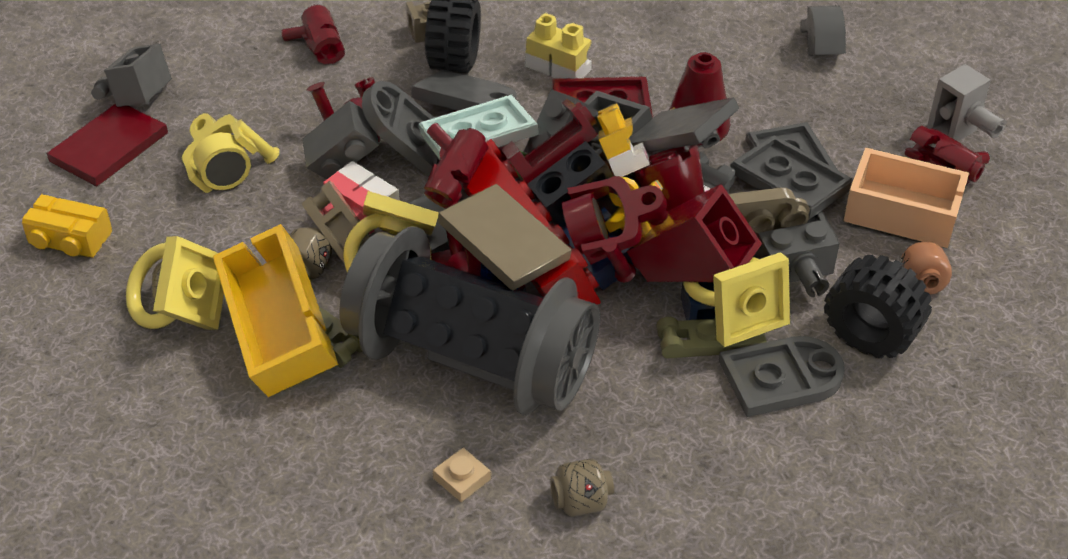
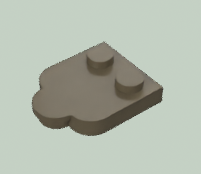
[729,188,810,235]

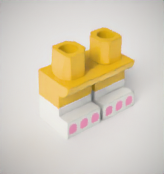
[597,103,650,177]

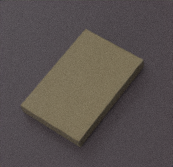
[438,184,572,291]

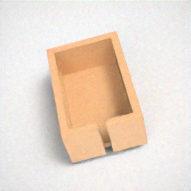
[843,147,969,248]

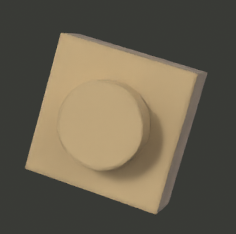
[433,448,491,502]

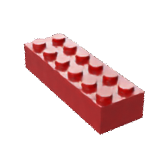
[463,139,601,305]

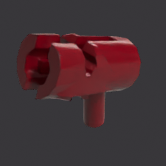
[282,5,345,64]
[423,123,489,209]
[904,125,990,185]

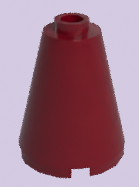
[669,52,731,146]
[632,144,705,211]

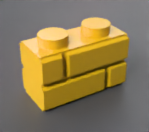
[22,194,112,258]

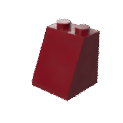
[626,184,762,282]

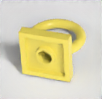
[343,191,439,273]
[126,236,224,330]
[683,252,790,347]

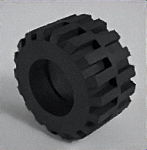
[425,0,481,73]
[824,255,932,358]

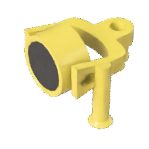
[182,113,280,193]

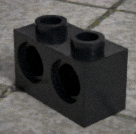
[528,141,614,228]

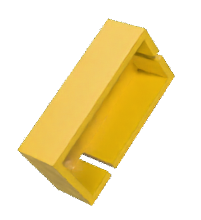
[213,224,339,397]

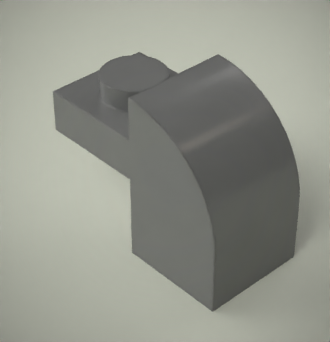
[800,5,846,56]

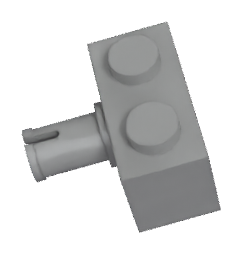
[927,64,1006,142]

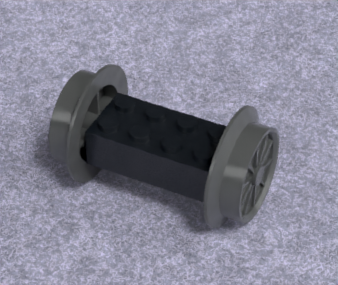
[339,226,600,415]

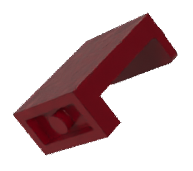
[501,99,598,185]

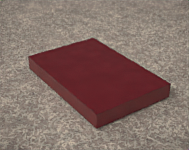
[552,77,653,119]
[47,103,168,187]

